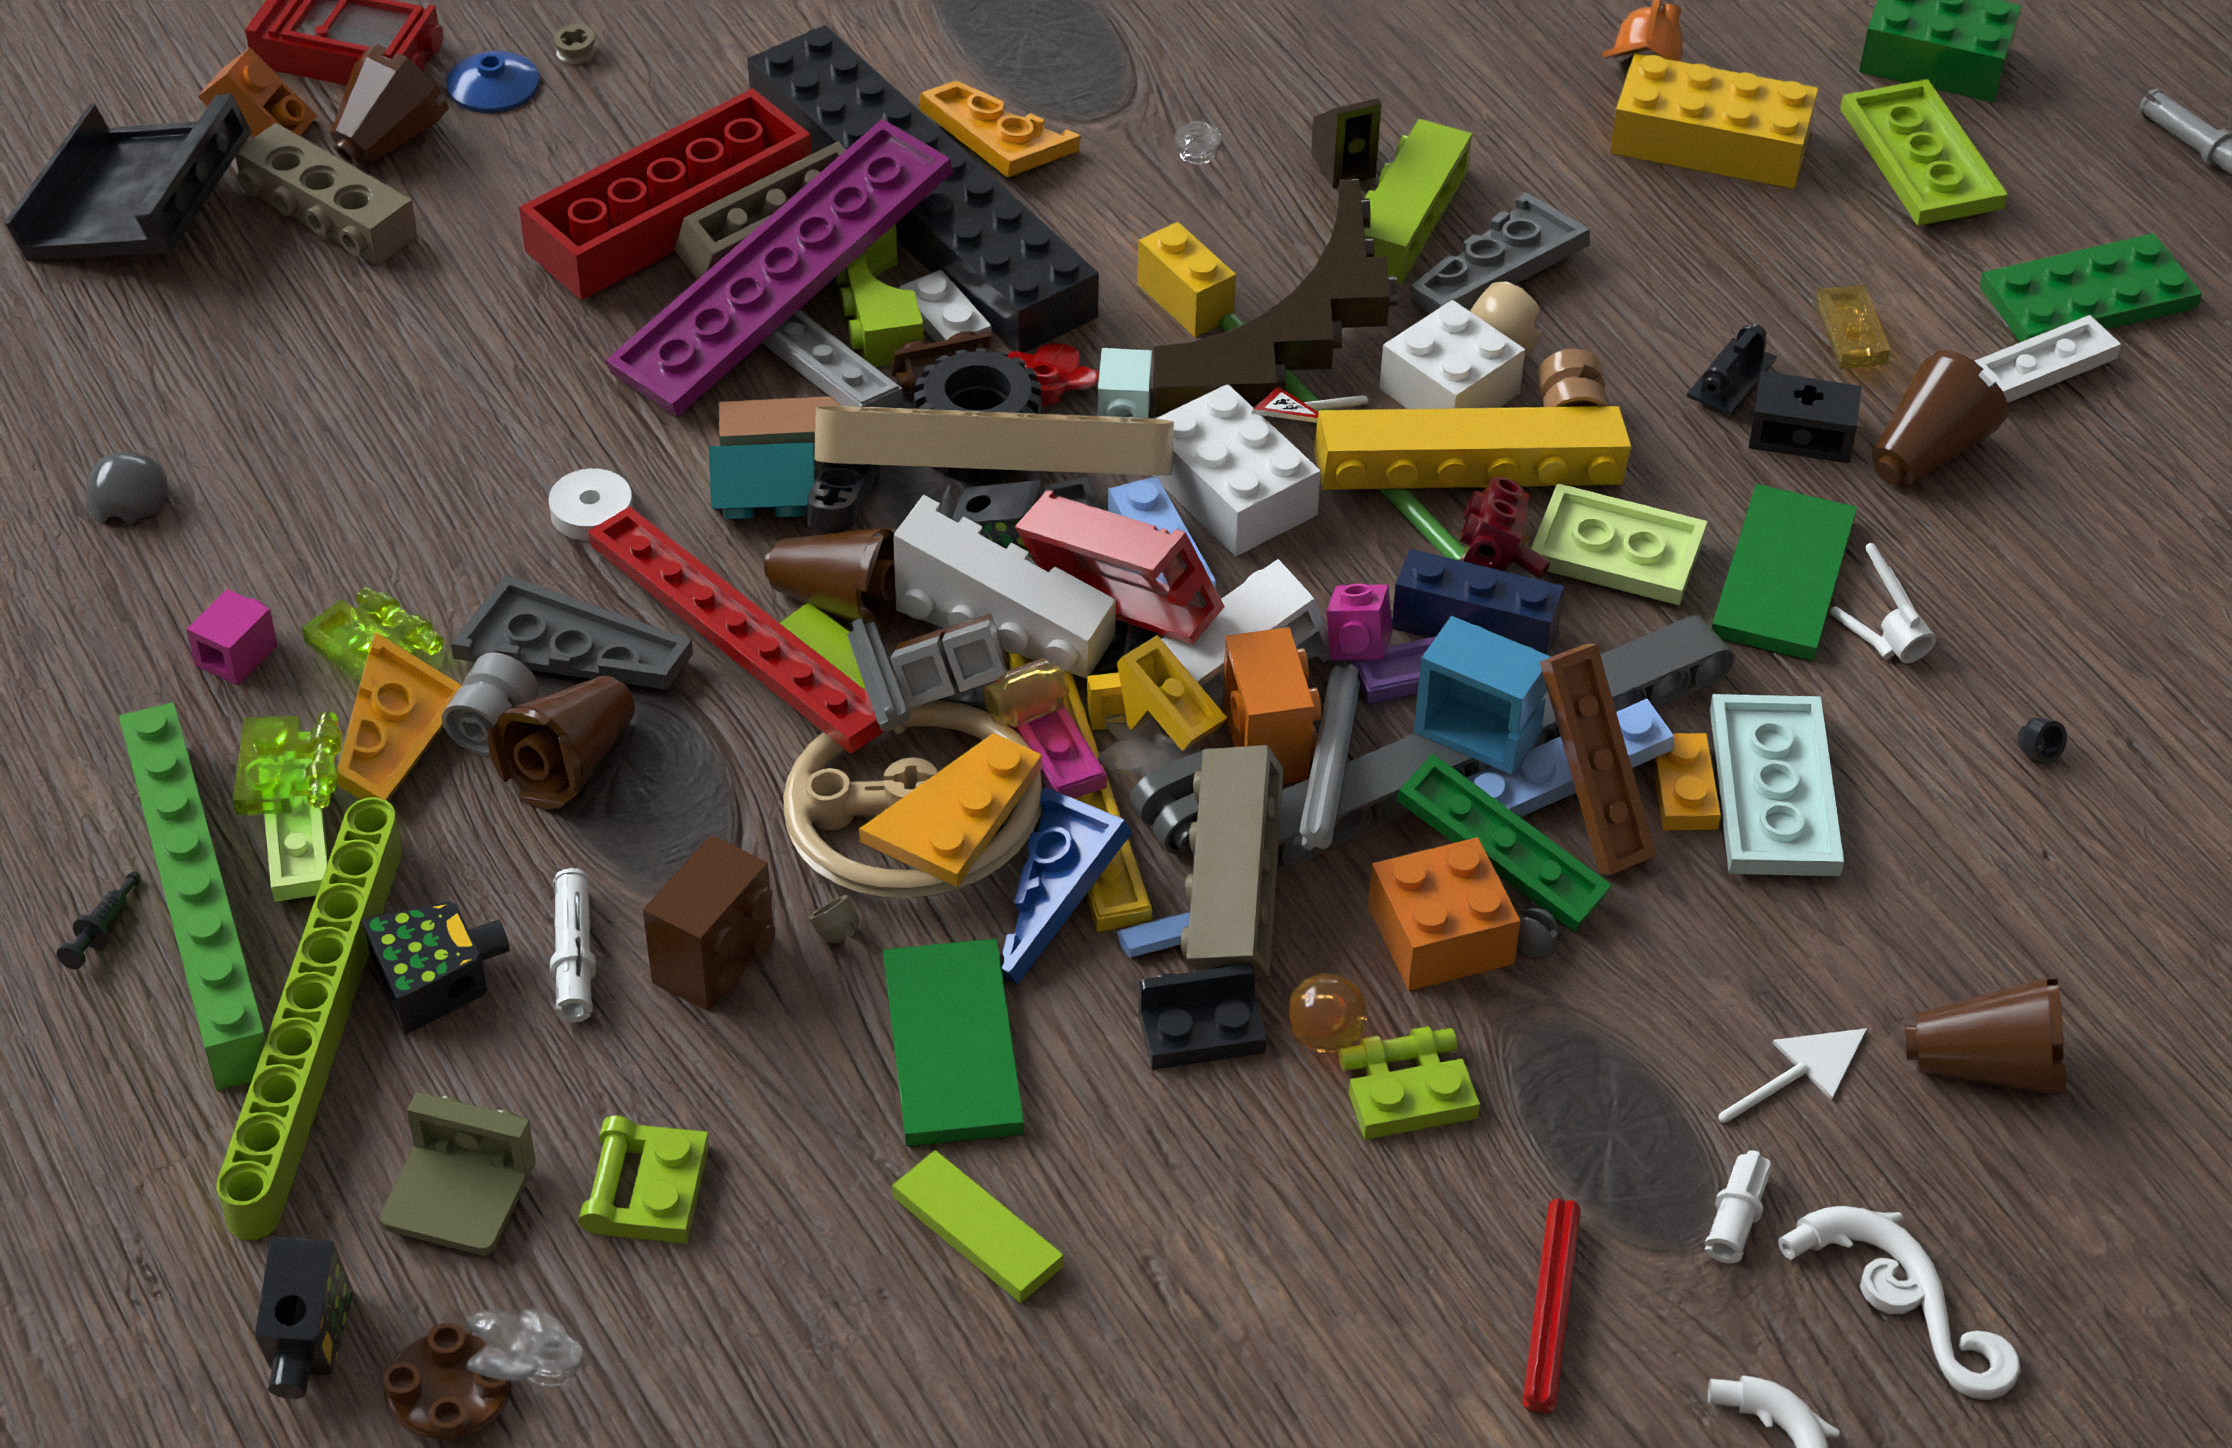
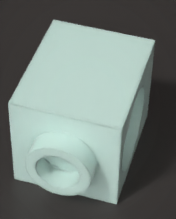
[1098,348,1152,418]

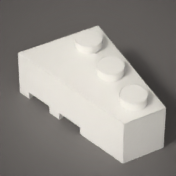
[1161,559,1331,709]

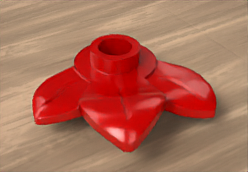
[1008,343,1100,406]

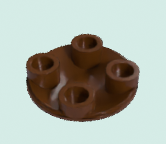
[383,1322,511,1439]

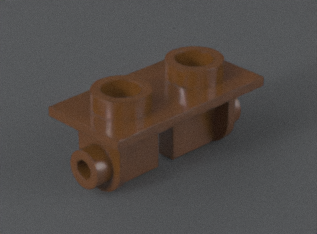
[890,331,992,396]

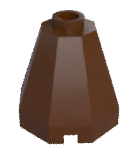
[330,44,449,165]

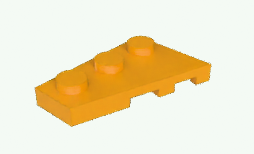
[918,80,1081,177]
[333,632,462,801]
[859,733,1042,887]

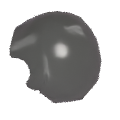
[86,451,168,526]

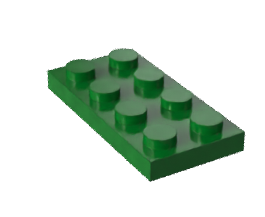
[1979,233,2202,342]

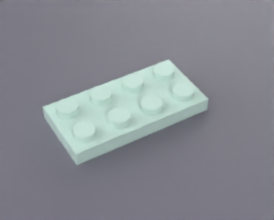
[1710,694,1844,876]

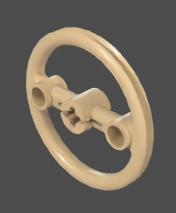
[783,700,1042,898]

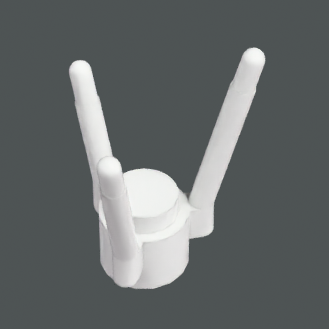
[1830,543,1936,663]

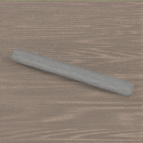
[1299,664,1360,851]

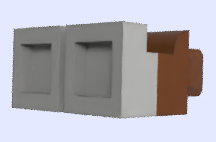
[890,613,1009,709]

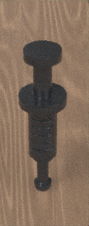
[56,871,141,970]

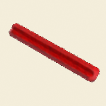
[1522,1198,1581,1414]

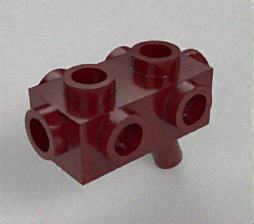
[1458,477,1551,579]

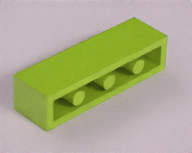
[1364,119,1472,284]

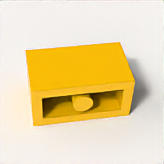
[1137,222,1236,337]

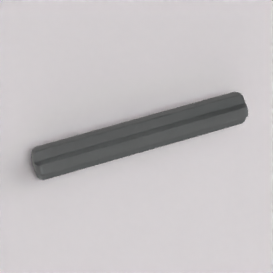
[847,618,911,734]

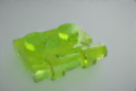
[301,586,444,682]
[233,711,343,815]

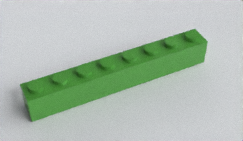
[118,702,266,1091]

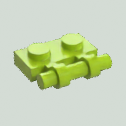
[1338,1026,1480,1140]

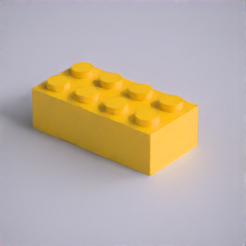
[1610,53,1818,189]

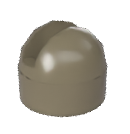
[808,895,859,944]

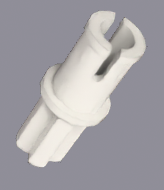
[1705,1150,1772,1264]

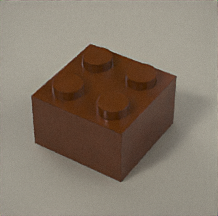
[643,834,776,1011]

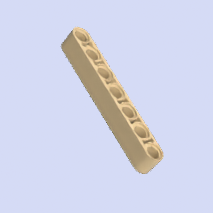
[814,406,1174,475]

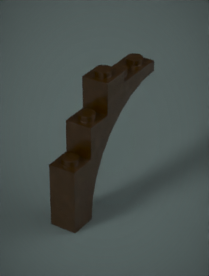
[1153,179,1398,416]

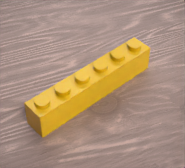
[1313,406,1631,490]

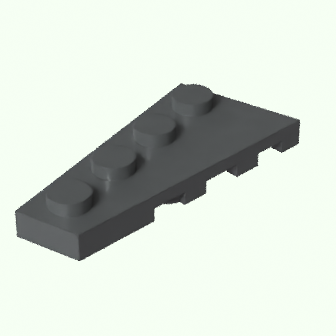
[1411,192,1590,314]
[451,575,693,690]

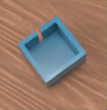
[1414,616,1551,775]

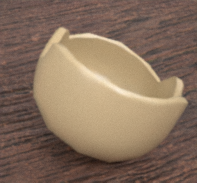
[1470,282,1542,358]

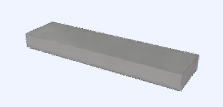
[762,310,903,408]

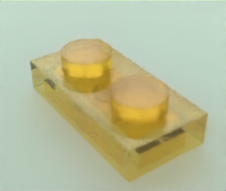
[1815,285,1891,369]

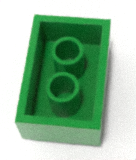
[1859,0,2022,103]

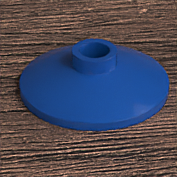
[446,51,540,113]

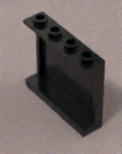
[4,94,252,261]

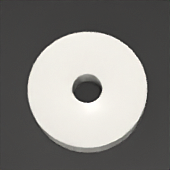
[549,468,633,541]

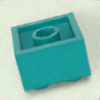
[708,443,816,519]

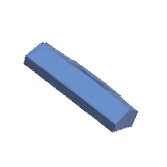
[1117,912,1190,957]

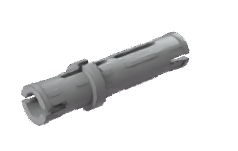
[2139,89,2232,174]

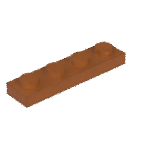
[1540,644,1656,875]

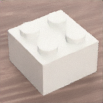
[1379,300,1525,409]

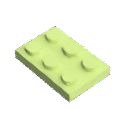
[1531,483,1708,605]

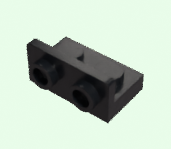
[1138,964,1267,1070]

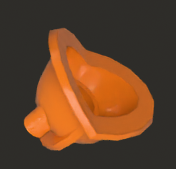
[1600,0,1683,62]

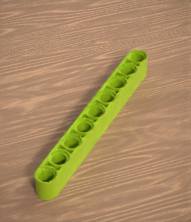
[216,797,402,1241]

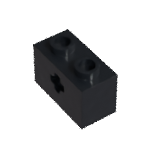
[1748,371,1862,463]

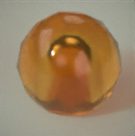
[1289,973,1368,1054]

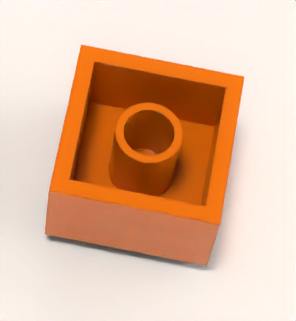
[1222,627,1321,784]
[1368,837,1521,991]

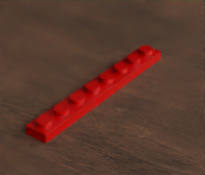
[588,506,887,754]

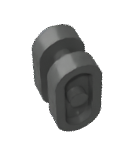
[1129,748,1216,854]

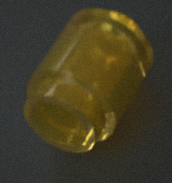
[983,658,1069,727]

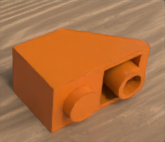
[197,47,318,137]

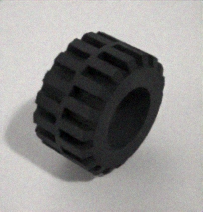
[914,348,1042,480]

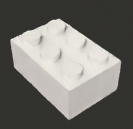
[1152,384,1321,557]

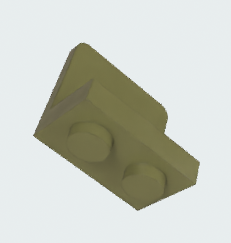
[380,1091,536,1255]

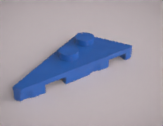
[1001,787,1132,985]

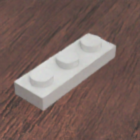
[1975,315,2121,403]

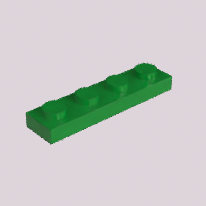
[1396,753,1612,933]

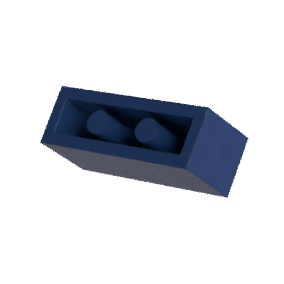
[1392,549,1564,656]

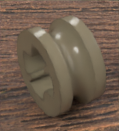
[554,24,597,65]

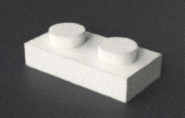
[899,270,991,342]

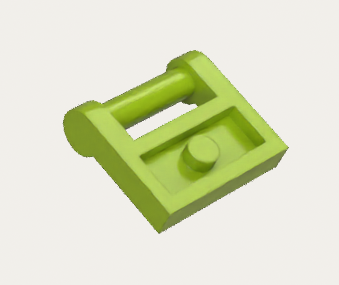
[578,1116,709,1244]

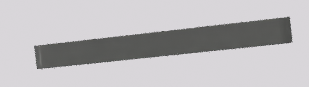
[1277,616,1735,873]

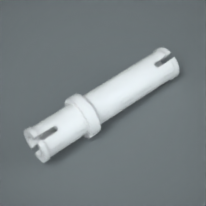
[550,868,596,1023]

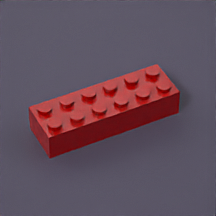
[519,88,812,301]

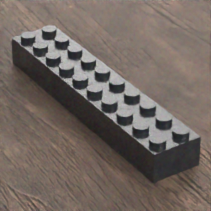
[747,25,1099,353]

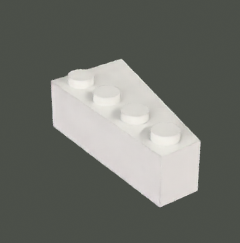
[894,495,1116,679]

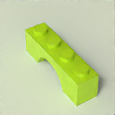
[834,225,924,367]

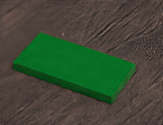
[1711,484,1857,661]
[883,938,1024,1146]

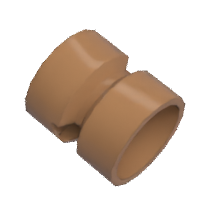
[1537,349,1609,407]

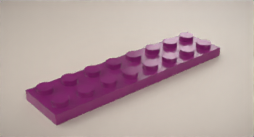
[606,119,954,417]

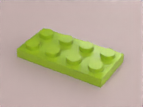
[1840,79,2008,226]

